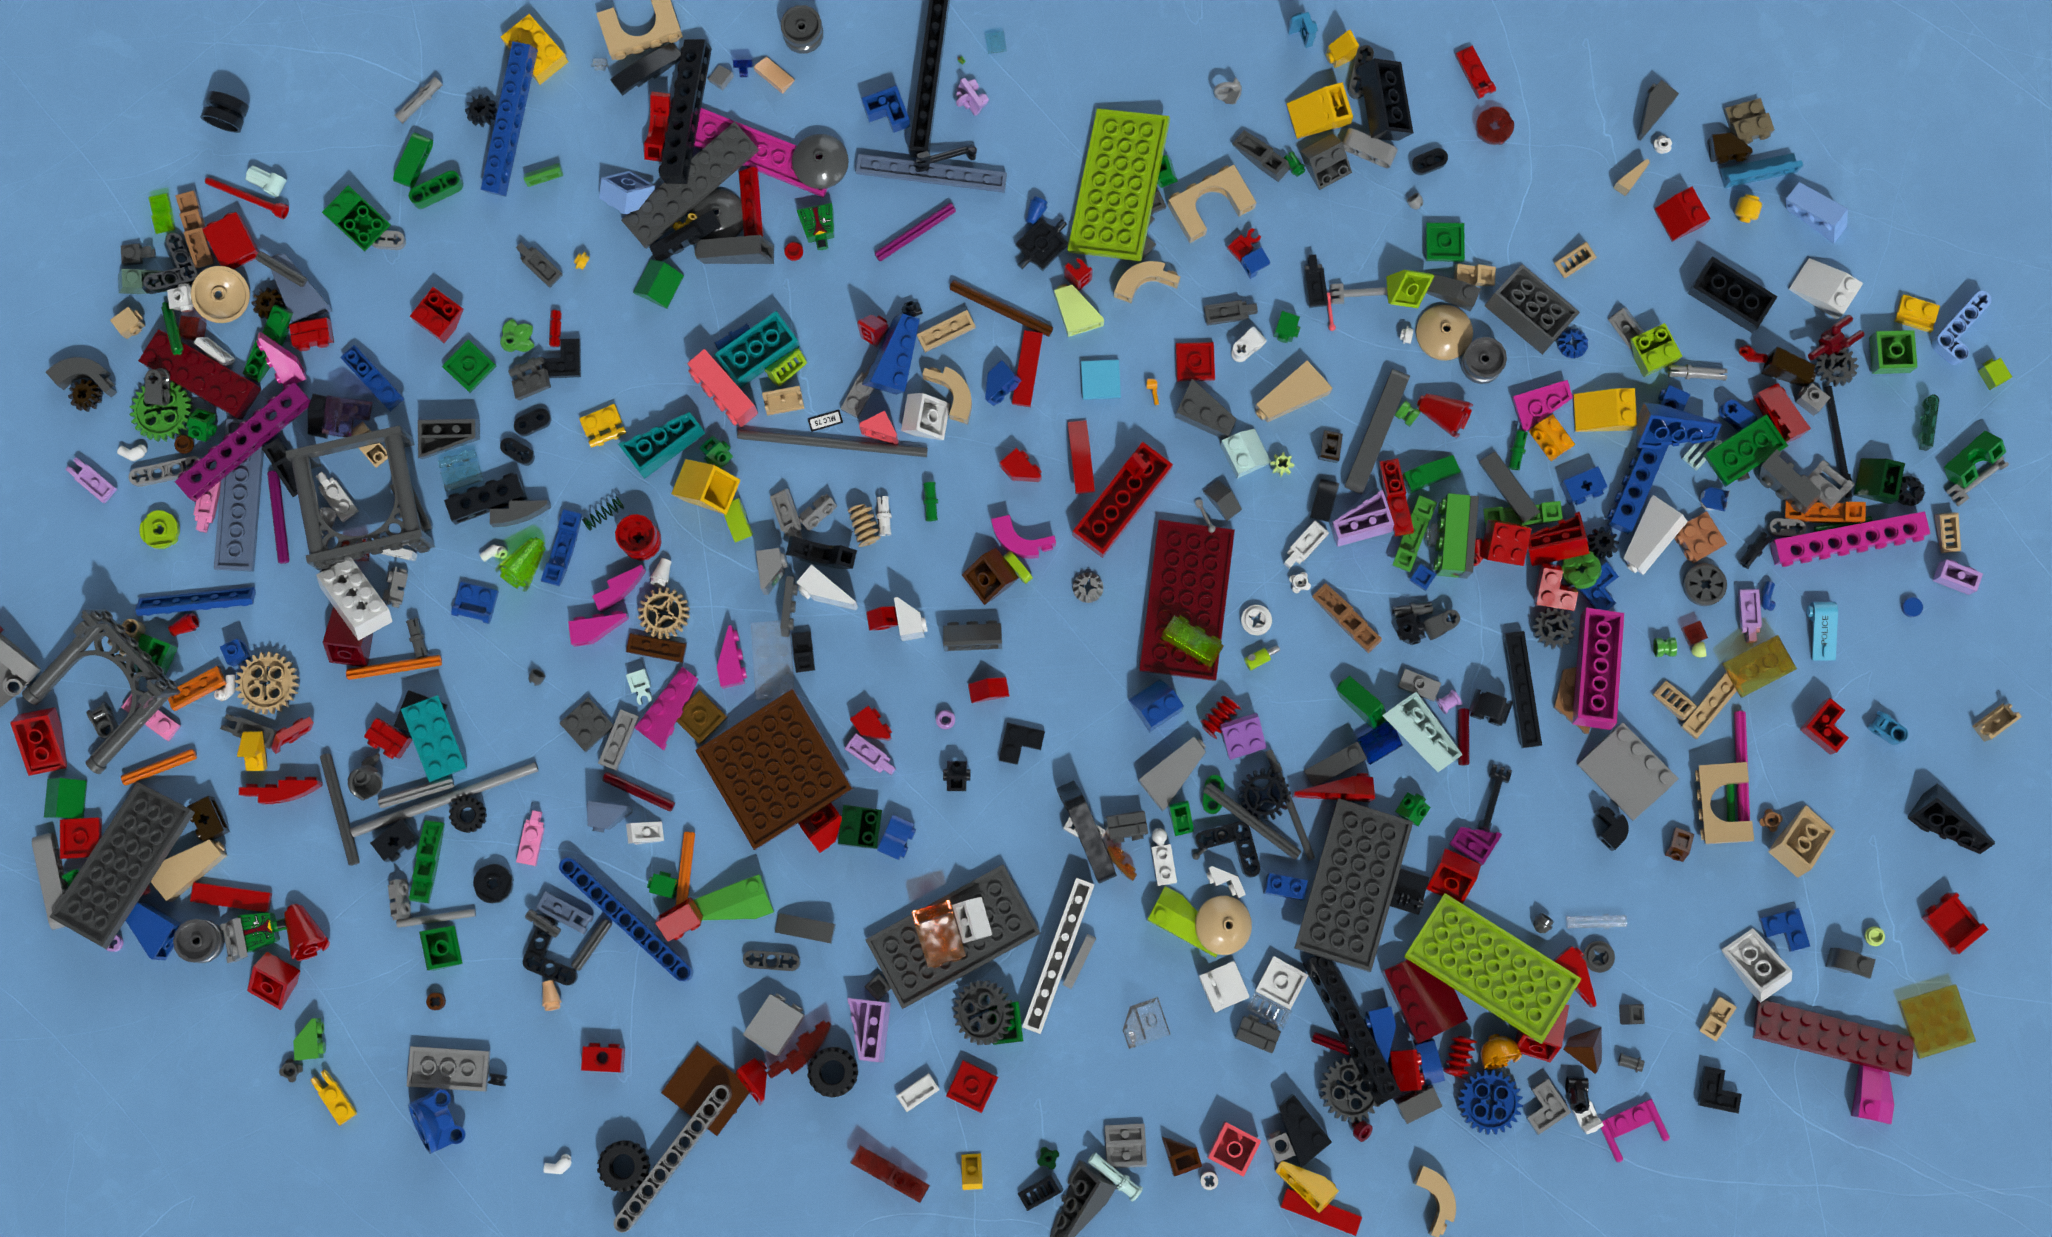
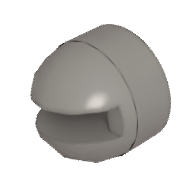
[1407,193,1423,210]

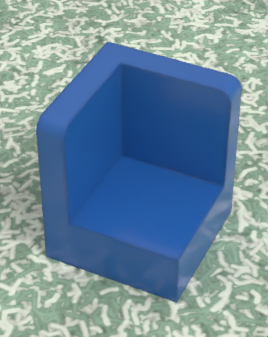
[1241,247,1270,279]

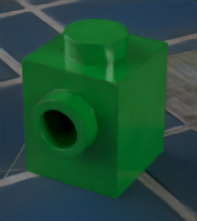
[1274,311,1301,343]
[647,871,678,899]

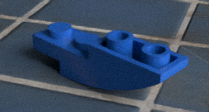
[340,345,404,412]

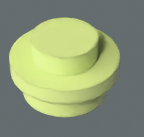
[1864,926,1885,946]

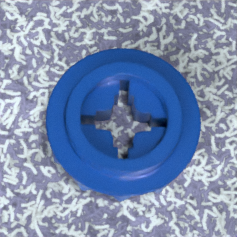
[1558,328,1588,358]

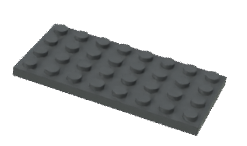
[50,782,195,950]
[1294,798,1413,972]
[865,864,1041,1009]

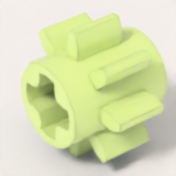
[1270,452,1294,477]

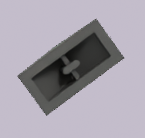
[1203,480,1242,521]

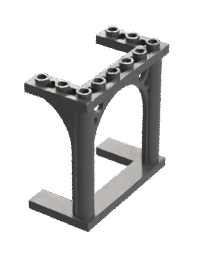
[285,425,435,572]

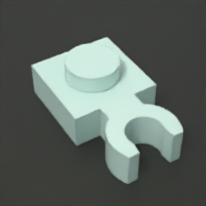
[626,668,652,705]

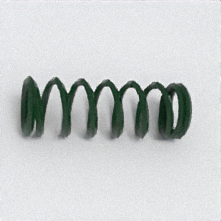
[582,496,624,531]

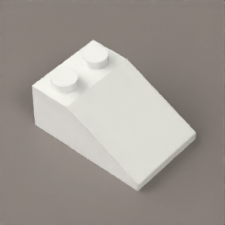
[1789,258,1863,320]
[796,565,858,610]
[1722,928,1792,1003]

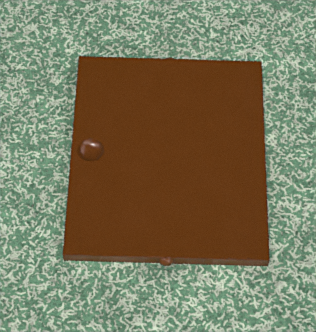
[661,1045,750,1136]

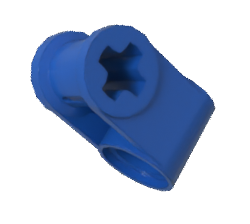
[1718,400,1758,432]

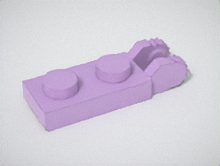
[65,457,118,504]

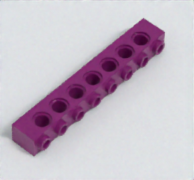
[174,382,311,502]

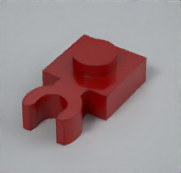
[1227,228,1261,262]

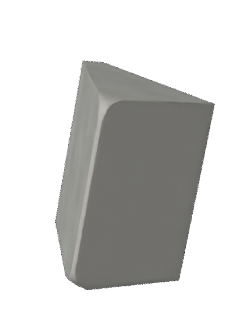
[708,65,734,91]

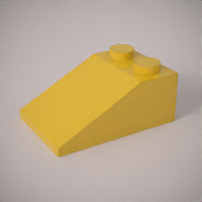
[1573,388,1637,432]

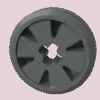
[1683,563,1727,606]

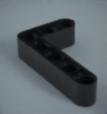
[1056,780,1117,884]

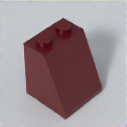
[323,606,373,667]

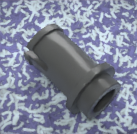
[1618,1053,1645,1073]

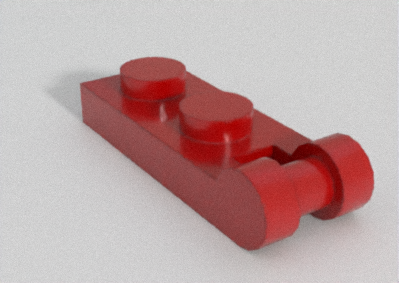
[1455,45,1496,99]

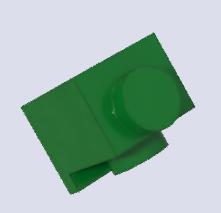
[1157,155,1178,188]

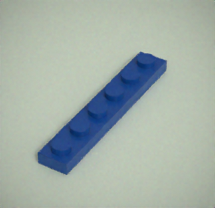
[135,587,256,616]

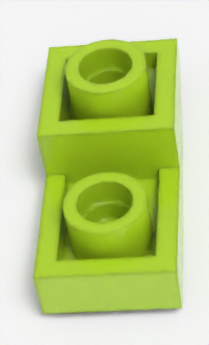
[724,498,753,543]

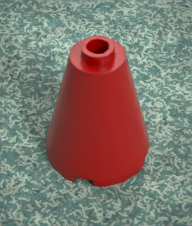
[1417,393,1473,438]
[284,904,330,961]

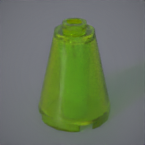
[495,537,546,592]

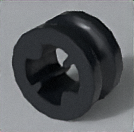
[488,1073,508,1086]

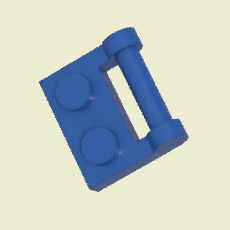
[451,582,499,624]

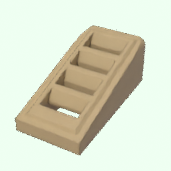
[1613,159,1650,196]
[1554,242,1597,279]
[1935,512,1961,553]
[1653,681,1697,721]

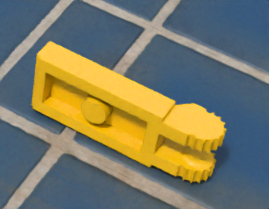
[310,1069,357,1126]

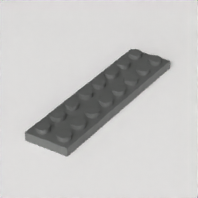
[621,121,760,249]

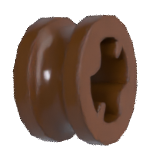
[426,993,446,1010]

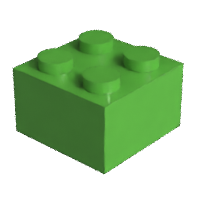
[1869,330,1918,374]

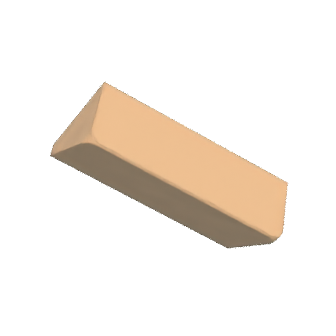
[754,57,795,94]

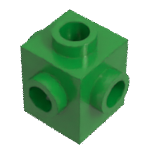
[187,408,217,442]
[699,435,733,468]
[1395,792,1431,827]

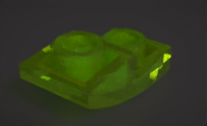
[148,193,175,234]

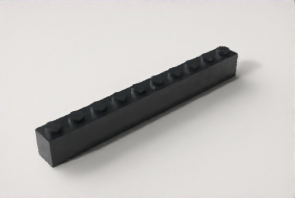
[909,0,950,158]

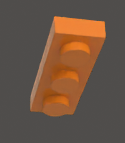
[168,666,227,711]

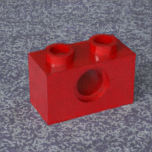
[581,1043,625,1073]

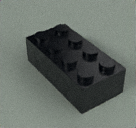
[1359,58,1414,141]
[1687,256,1778,333]

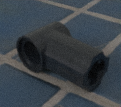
[1565,1076,1590,1114]

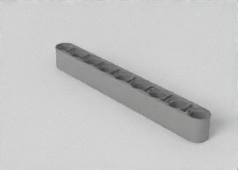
[614,1084,732,1233]

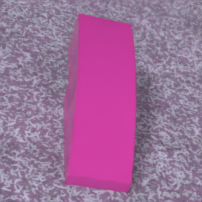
[592,565,646,613]

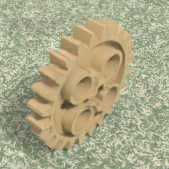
[235,652,300,715]

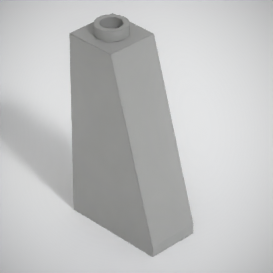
[1138,737,1206,811]

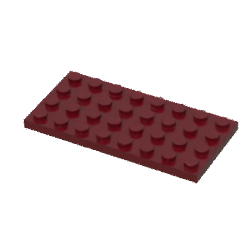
[1139,520,1235,681]

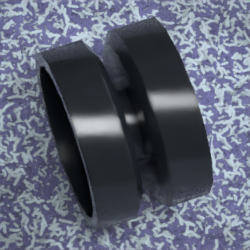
[200,91,249,133]

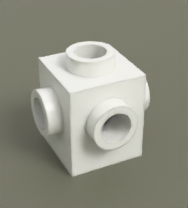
[167,284,194,312]

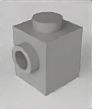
[1796,383,1831,416]

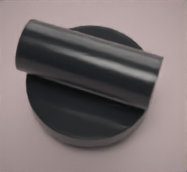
[902,301,923,317]

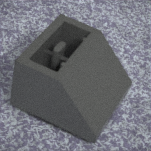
[1300,134,1352,190]

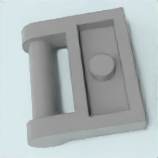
[1807,460,1854,510]
[220,918,248,963]

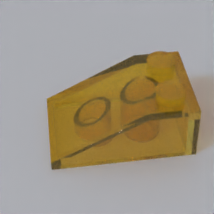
[1722,635,1797,698]

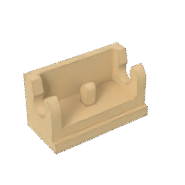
[762,386,805,416]
[1972,703,2022,742]

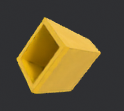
[671,459,740,515]

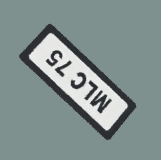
[808,410,843,432]

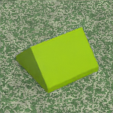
[1386,270,1434,308]

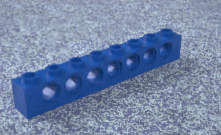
[480,41,538,197]
[1607,385,1690,534]

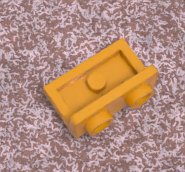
[1529,414,1575,461]

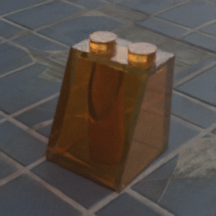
[912,900,966,968]

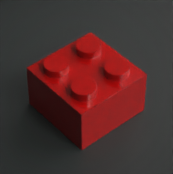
[1480,519,1532,566]

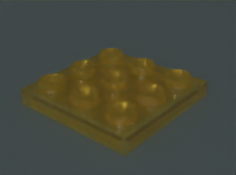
[1898,984,1976,1059]

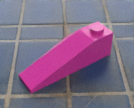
[1851,1065,1894,1124]

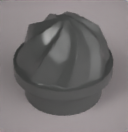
[1533,913,1554,933]

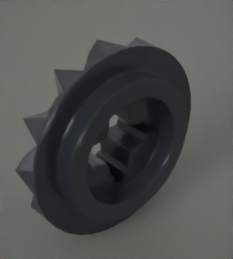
[1898,475,1926,506]

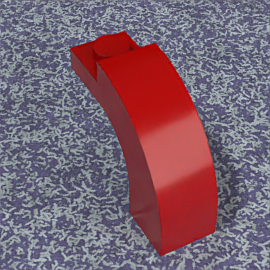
[644,91,672,162]

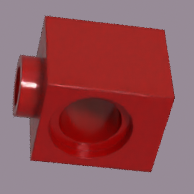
[866,606,898,631]

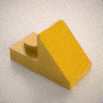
[237,731,267,771]
[961,1154,983,1190]

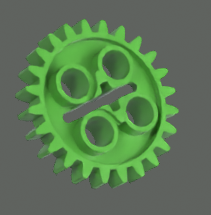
[129,382,194,442]

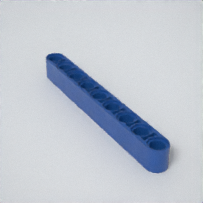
[559,858,693,982]

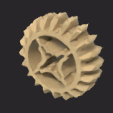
[638,587,690,639]

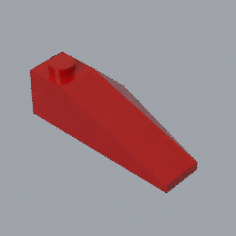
[1292,773,1375,802]

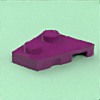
[1449,827,1502,866]

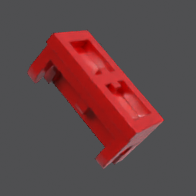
[1064,258,1093,291]

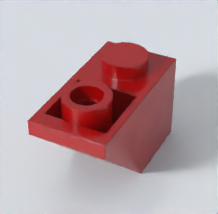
[999,448,1042,482]
[850,705,892,741]

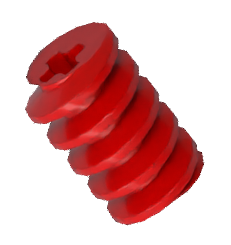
[1200,696,1241,739]
[1443,1035,1477,1079]

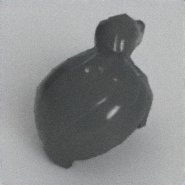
[347,753,383,801]

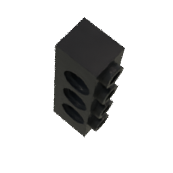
[444,473,528,525]

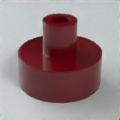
[1352,1120,1373,1142]

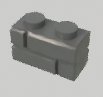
[1104,811,1148,844]
[1235,1014,1281,1053]

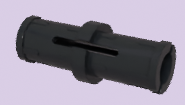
[1738,532,1772,569]

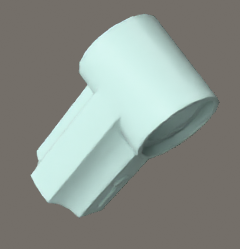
[245,166,287,197]

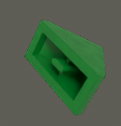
[1168,800,1194,836]

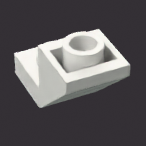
[1206,866,1246,899]

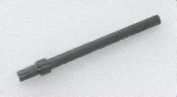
[1265,749,1315,861]

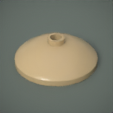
[190,266,250,323]
[1416,305,1473,361]
[1195,896,1252,955]

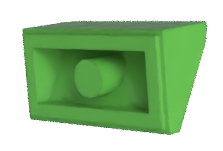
[524,163,563,187]

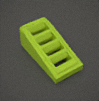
[764,348,807,386]

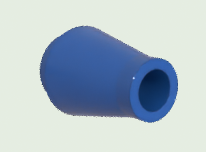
[1025,196,1048,225]

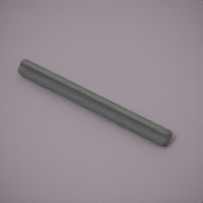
[320,753,360,866]
[1203,783,1301,859]

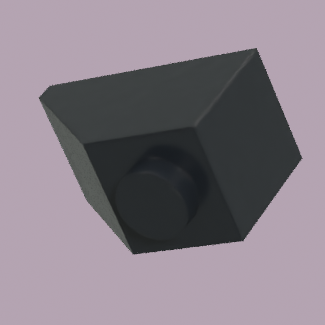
[308,394,337,439]

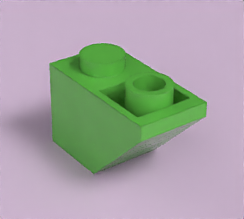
[293,1018,326,1061]

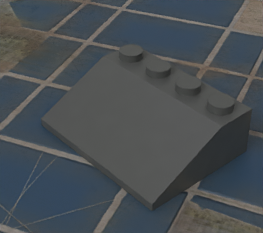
[1485,264,1580,355]

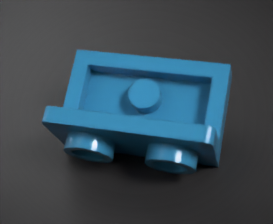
[1288,12,1318,48]

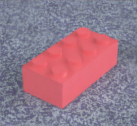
[687,349,758,428]

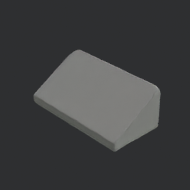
[1608,307,1644,350]

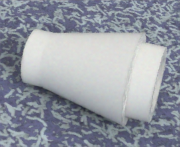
[650,558,672,588]

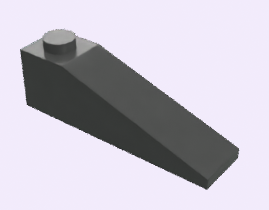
[1050,1160,1117,1237]

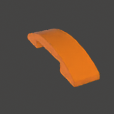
[1785,501,1866,523]

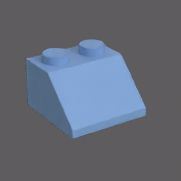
[599,171,655,214]

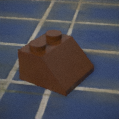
[962,548,1019,605]

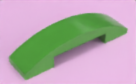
[1392,495,1437,572]
[1483,501,1563,528]

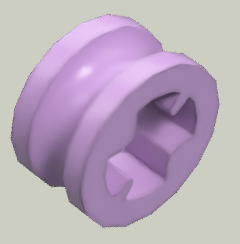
[107,934,124,952]

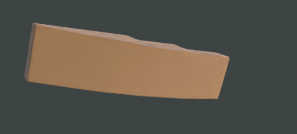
[175,190,214,269]
[1312,583,1382,654]

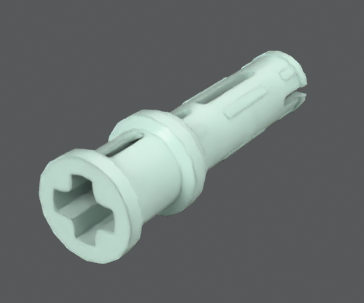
[1087,1152,1143,1202]

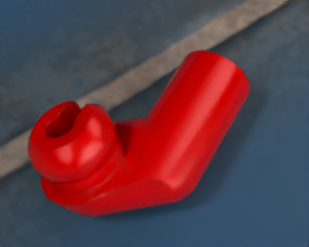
[1739,345,1768,363]
[1474,538,1483,566]

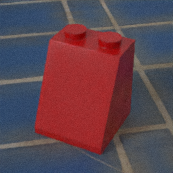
[1515,1004,1569,1063]

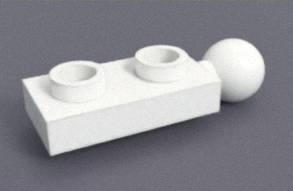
[1151,828,1177,886]

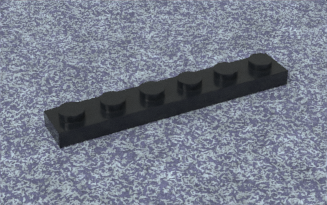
[1504,631,1542,748]

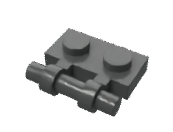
[508,357,551,400]

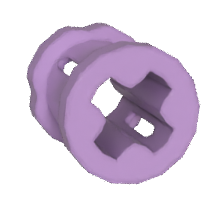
[1436,689,1462,714]

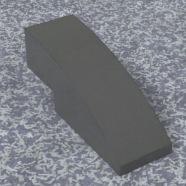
[1232,130,1290,182]
[490,500,551,528]
[775,913,836,944]

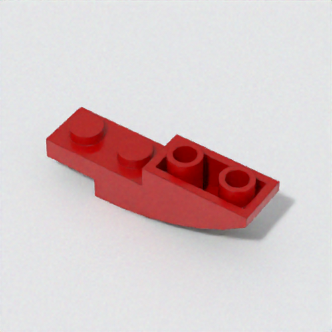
[1379,458,1414,537]
[239,776,323,805]

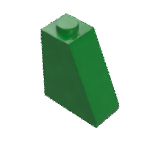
[1336,676,1387,732]

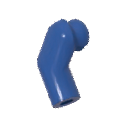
[1762,581,1776,611]

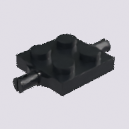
[1015,218,1069,271]

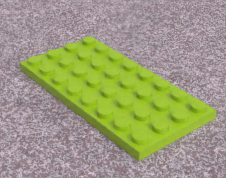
[1067,109,1170,261]
[1404,893,1581,1044]

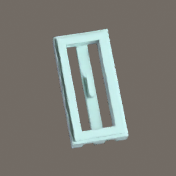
[1682,439,1722,471]

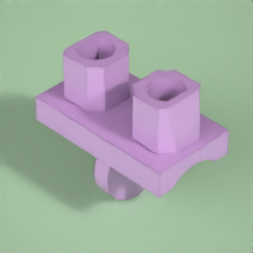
[956,78,989,116]

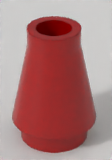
[168,613,200,636]

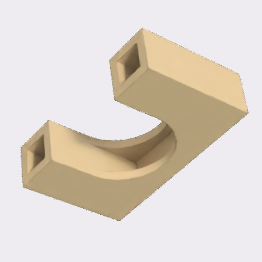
[596,0,683,60]
[1168,165,1256,243]
[1695,762,1754,844]

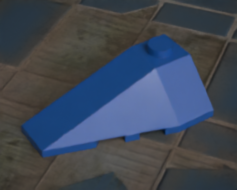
[1636,402,1722,449]

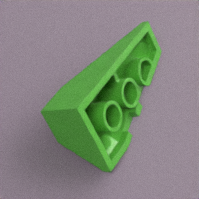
[693,874,774,920]

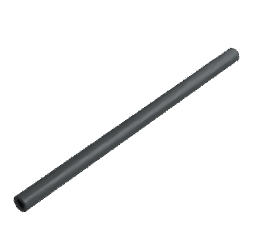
[737,430,928,457]

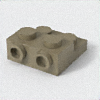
[1723,98,1775,144]

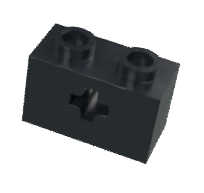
[370,818,419,862]

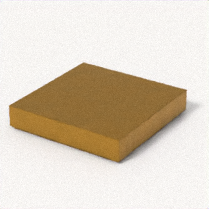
[676,690,727,744]

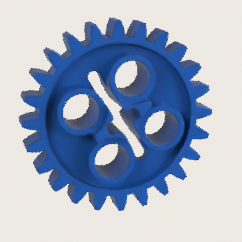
[1457,1070,1523,1135]

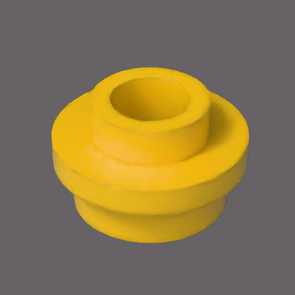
[574,252,590,270]

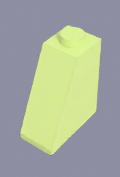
[1054,284,1104,337]

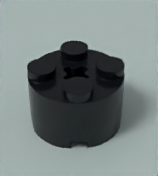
[1468,689,1513,726]

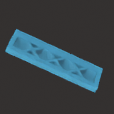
[1720,153,1803,188]

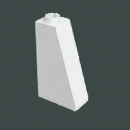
[1624,495,1688,575]

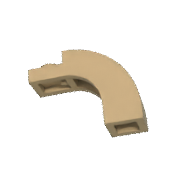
[1114,261,1180,303]
[922,366,972,424]
[1413,1165,1456,1237]

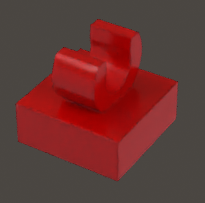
[1123,452,1150,479]

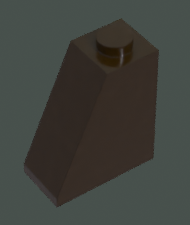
[1761,347,1816,387]

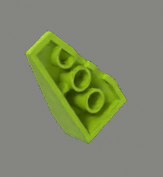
[1147,886,1218,958]

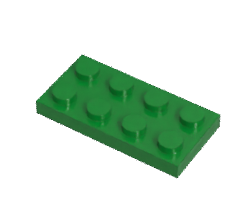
[1704,414,1788,487]

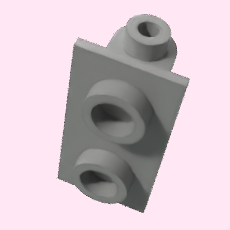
[799,494,837,531]
[382,567,408,608]
[387,879,411,920]

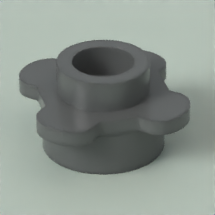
[279,1059,303,1082]

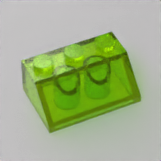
[1161,616,1224,668]

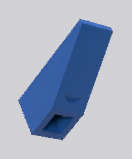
[1364,1006,1396,1064]

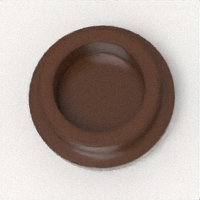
[174,435,194,454]

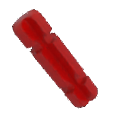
[549,310,562,347]

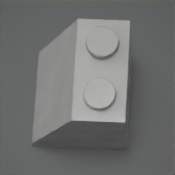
[743,993,805,1056]

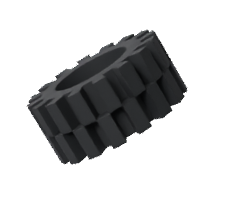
[449,797,487,833]

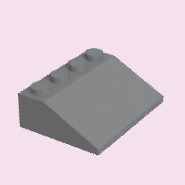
[1577,723,1679,821]

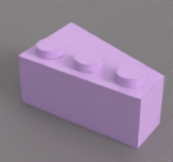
[1332,489,1394,547]
[847,998,891,1062]

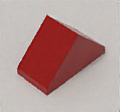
[968,677,1010,703]

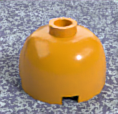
[1480,1034,1522,1070]

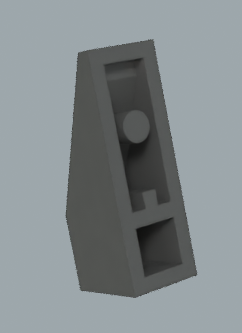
[1638,80,1679,141]
[1425,272,1481,311]
[1304,742,1367,787]

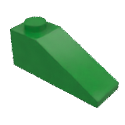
[1402,455,1461,495]

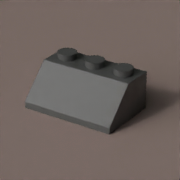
[943,620,1002,651]

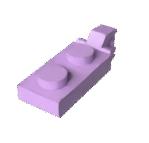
[1738,589,1762,643]
[844,733,896,776]

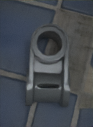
[144,368,170,406]
[1424,610,1460,641]
[86,702,118,739]

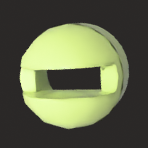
[1692,642,1707,658]

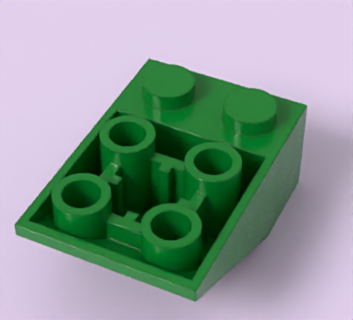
[322,185,391,252]

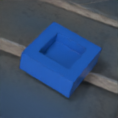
[1409,564,1437,591]

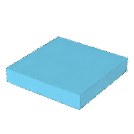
[1081,360,1121,400]

